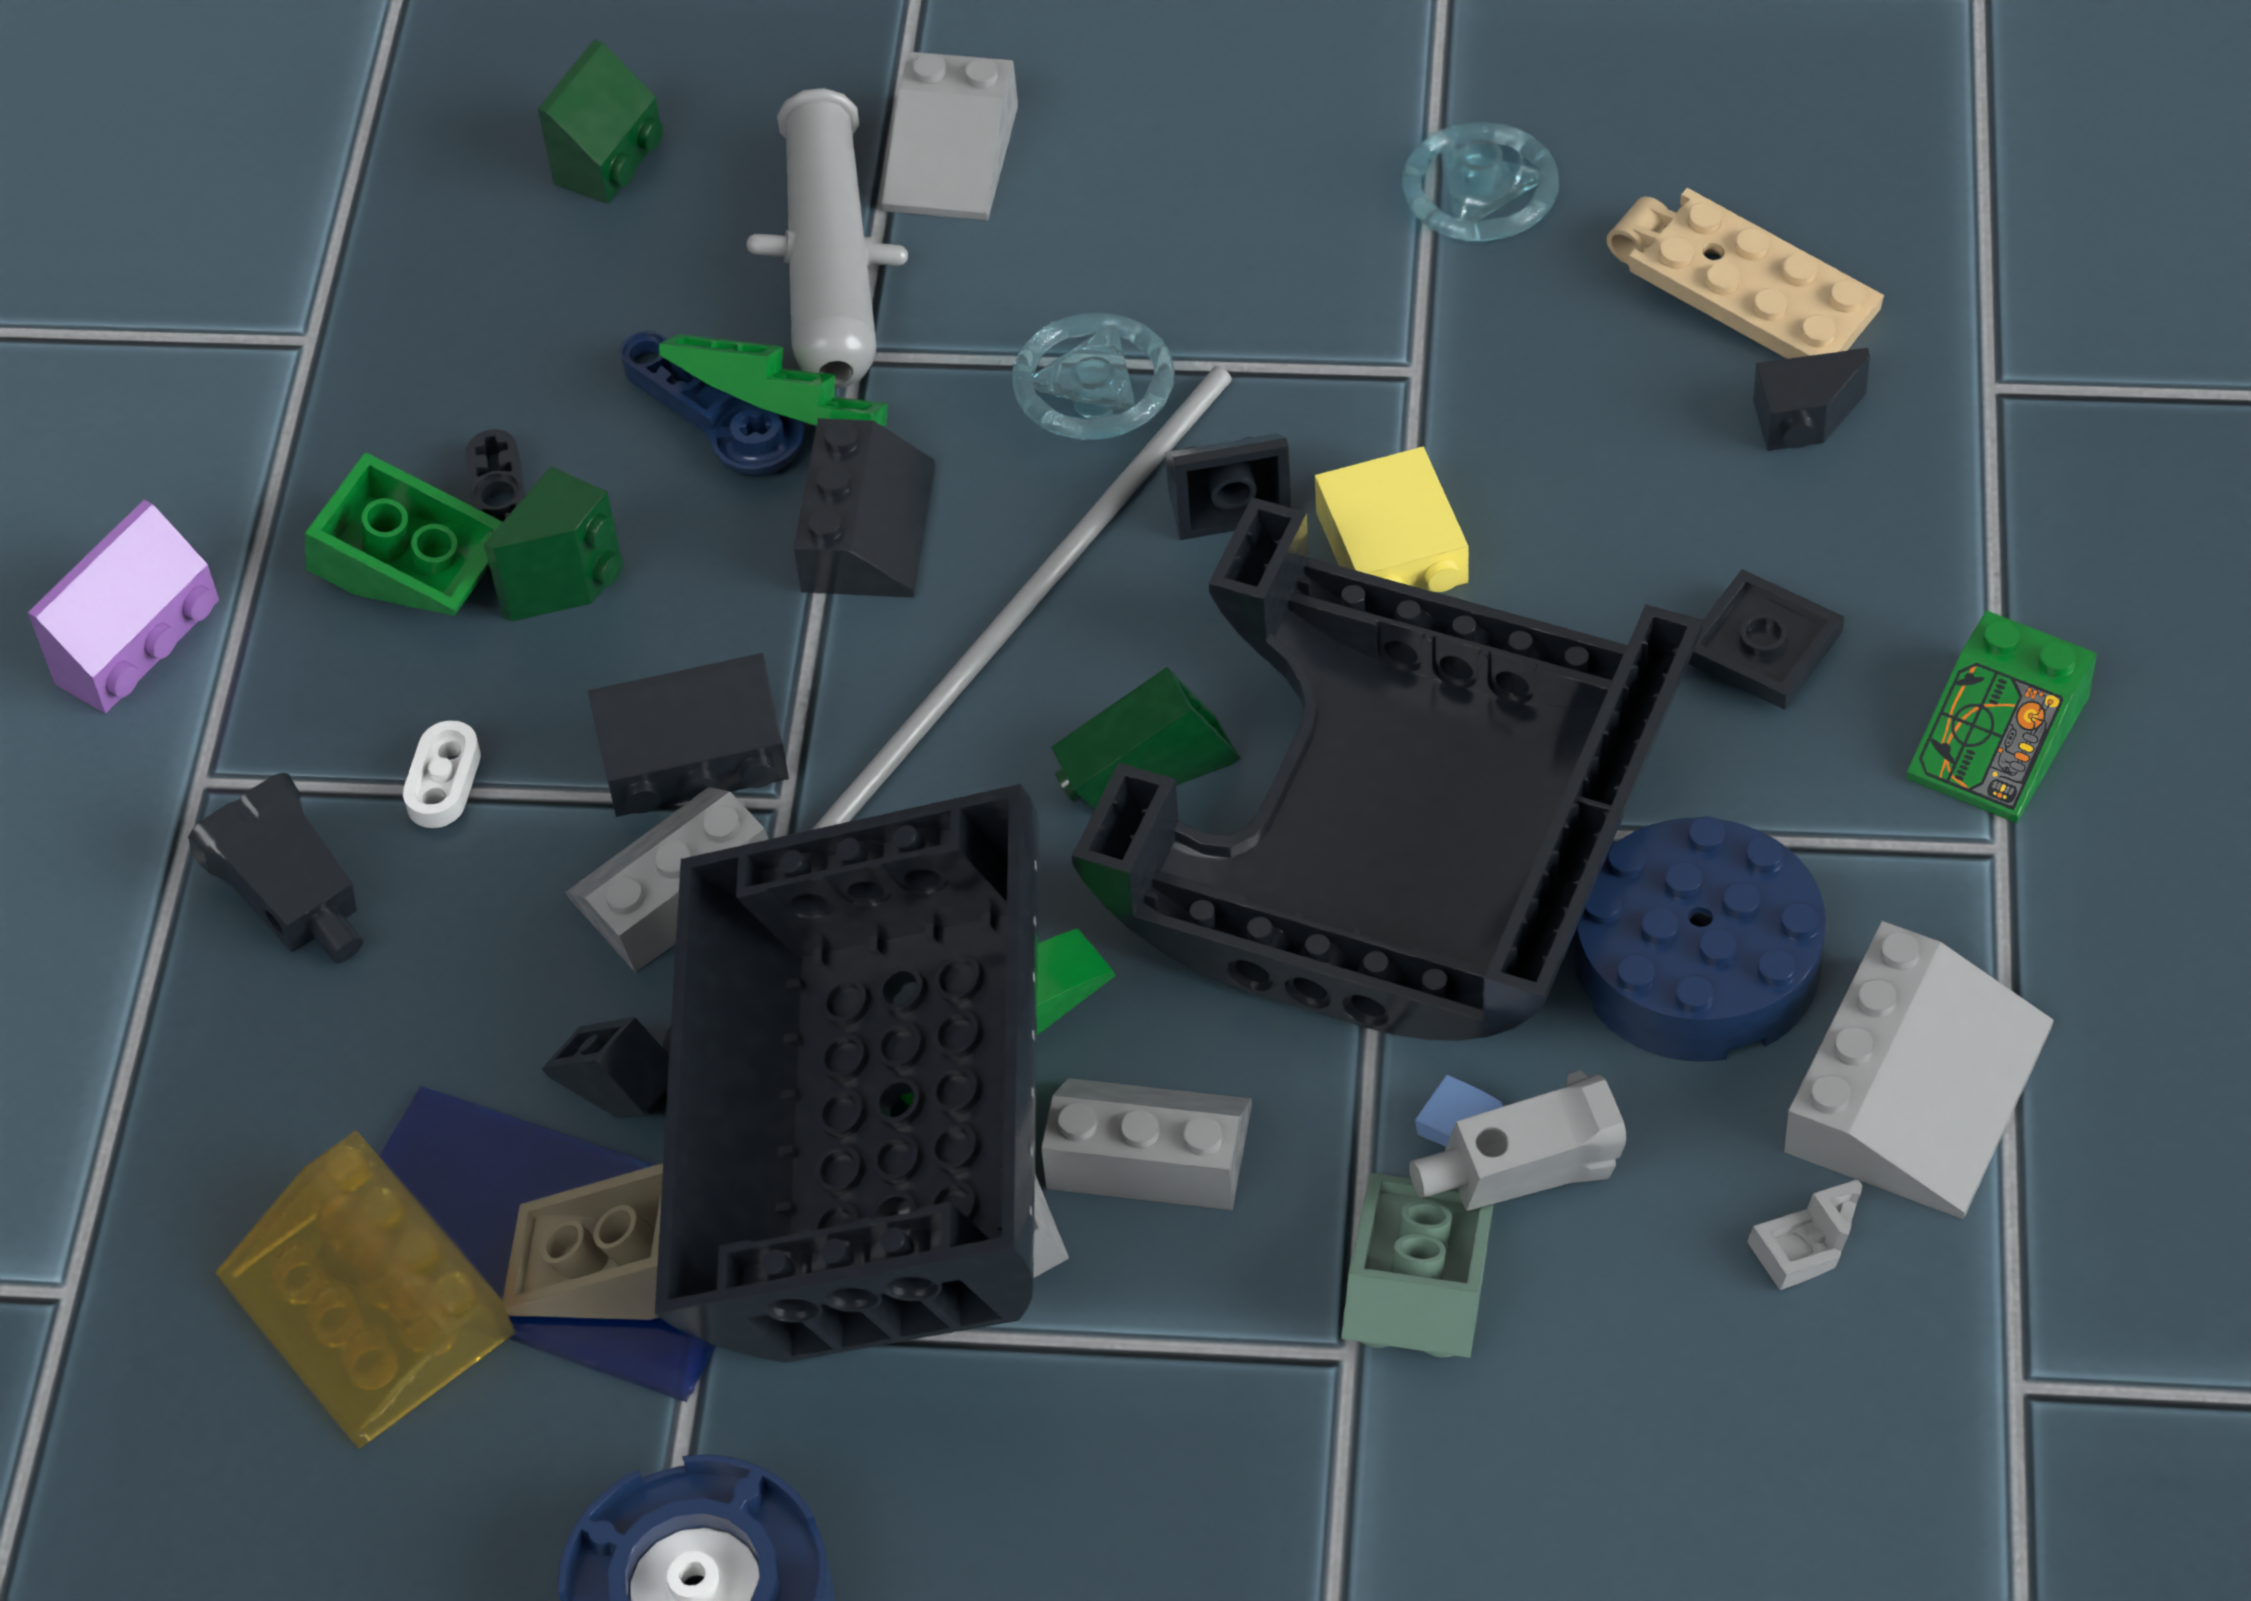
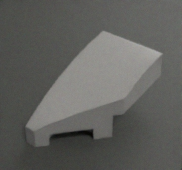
[1747,1179,1863,1290]

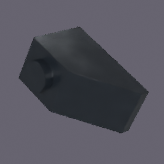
[1753,348,1870,451]
[542,1017,669,1118]

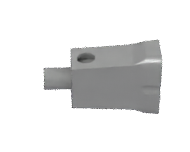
[1409,1070,1626,1211]

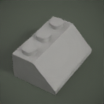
[566,787,769,973]
[1041,1078,1252,1210]

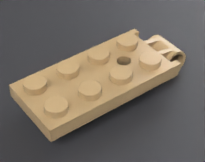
[1607,188,1884,359]

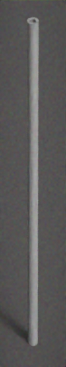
[812,366,1231,830]

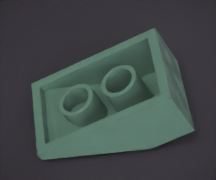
[1341,1173,1494,1358]

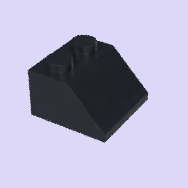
[1165,434,1291,540]

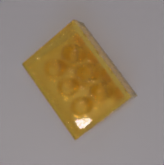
[215,1130,515,1449]

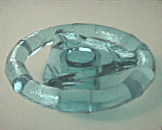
[1401,121,1559,242]
[1012,312,1175,441]

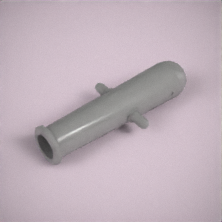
[746,88,908,388]

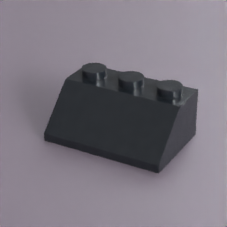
[794,418,936,598]
[588,653,789,817]

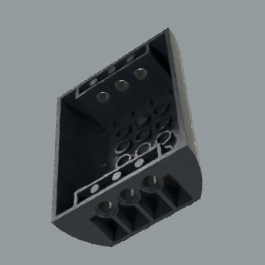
[655,784,1039,1363]

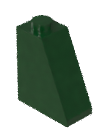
[1051,667,1240,810]

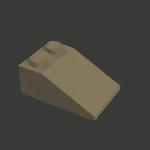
[501,1163,663,1320]

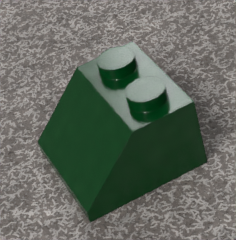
[538,39,663,204]
[484,467,623,622]

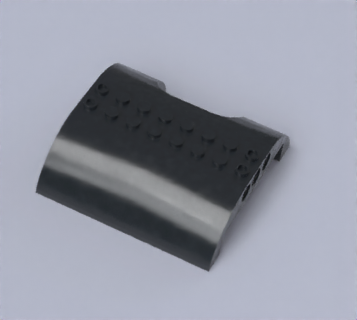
[1072,497,1703,1041]

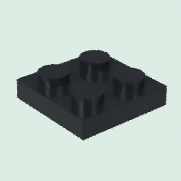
[1688,569,1844,710]

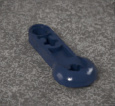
[620,331,805,476]

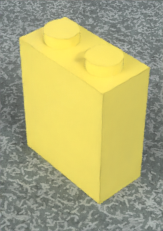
[1315,446,1468,592]

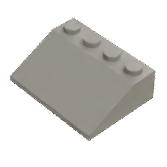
[1784,921,2053,1220]

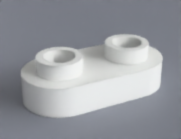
[403,720,481,828]

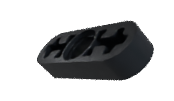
[466,429,525,522]

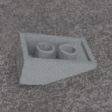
[882,52,1018,221]

